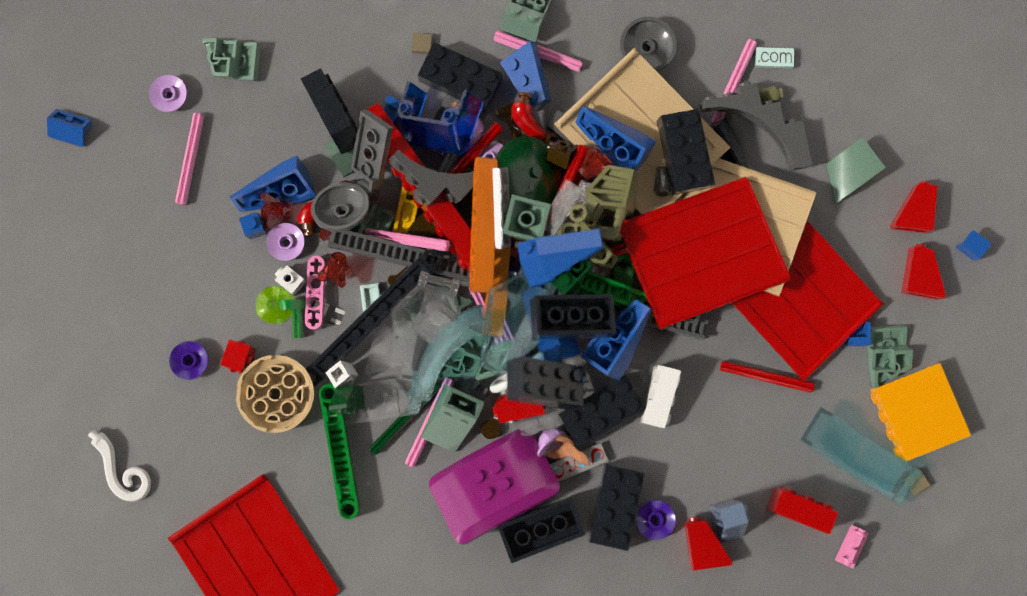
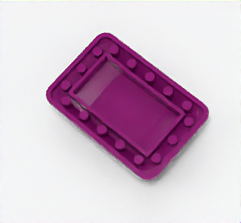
[429,428,560,545]

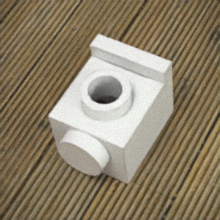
[275,266,307,296]
[326,361,359,388]

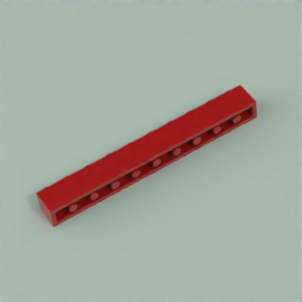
[359,103,471,273]

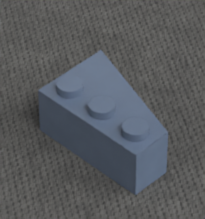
[710,499,750,543]

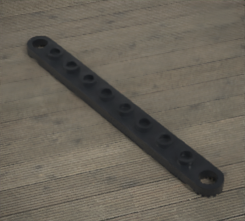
[300,249,442,387]

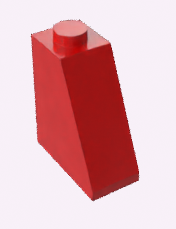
[890,181,938,234]
[901,244,946,300]
[493,392,546,424]
[684,516,732,571]

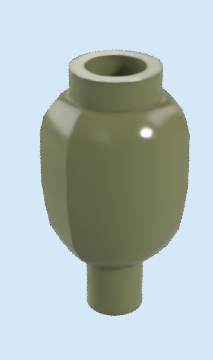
[759,86,784,103]

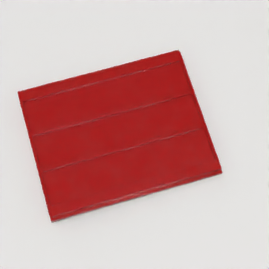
[620,177,791,330]
[732,220,884,381]
[168,473,340,596]

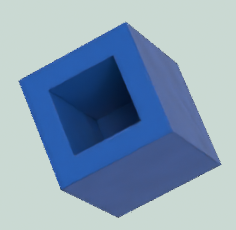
[239,212,268,239]

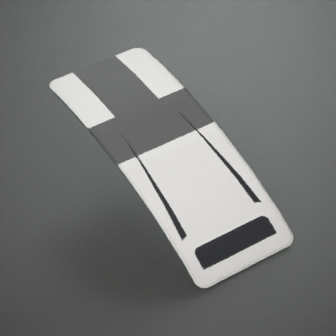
[310,298,345,325]

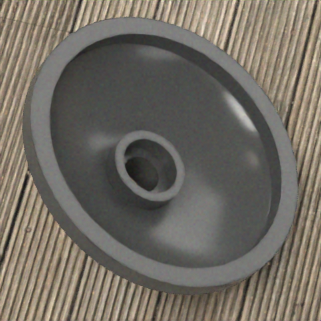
[620,17,677,71]
[311,182,370,232]

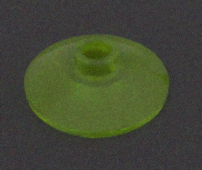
[256,286,293,324]

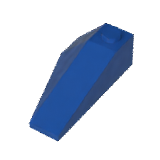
[575,106,656,171]
[230,156,316,212]
[518,229,603,288]
[519,287,581,362]
[581,300,652,381]

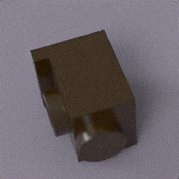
[546,140,578,169]

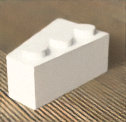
[640,365,681,428]

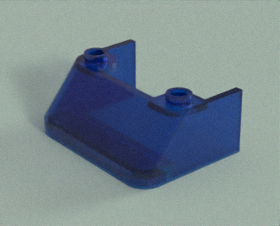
[398,81,484,155]

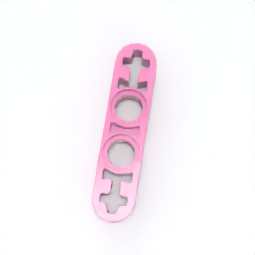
[305,256,326,331]

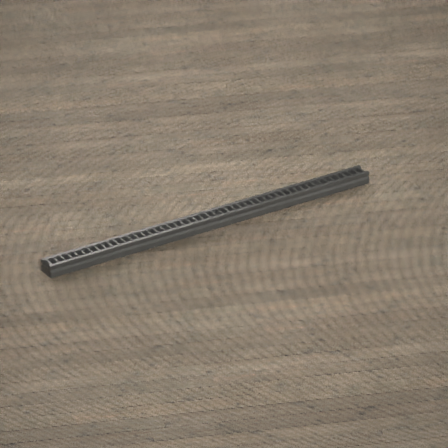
[328,230,708,340]

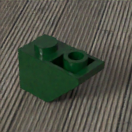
[551,260,592,295]
[329,385,365,415]

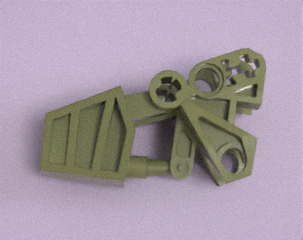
[556,165,639,269]

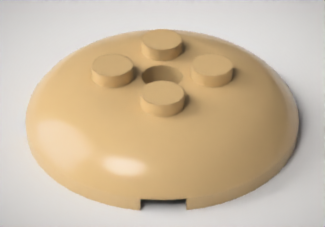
[236,355,314,433]

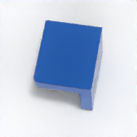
[383,95,406,126]
[956,230,992,261]
[846,322,871,346]

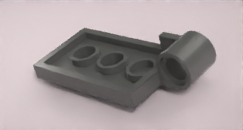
[351,109,393,204]

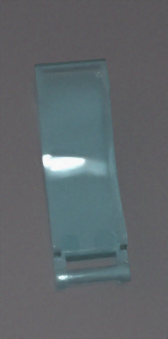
[407,304,486,414]
[800,407,922,507]

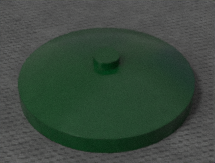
[496,136,563,207]

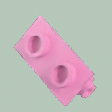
[835,525,869,569]

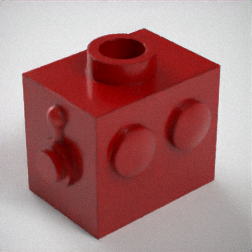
[220,339,256,374]

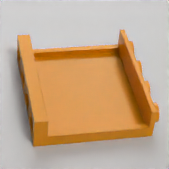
[870,363,971,461]

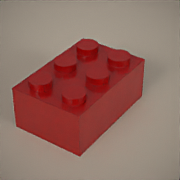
[766,486,839,535]

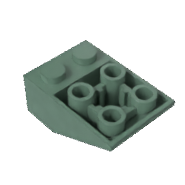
[500,0,552,42]
[420,384,485,452]

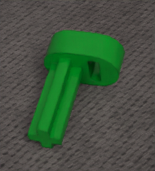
[279,299,306,338]

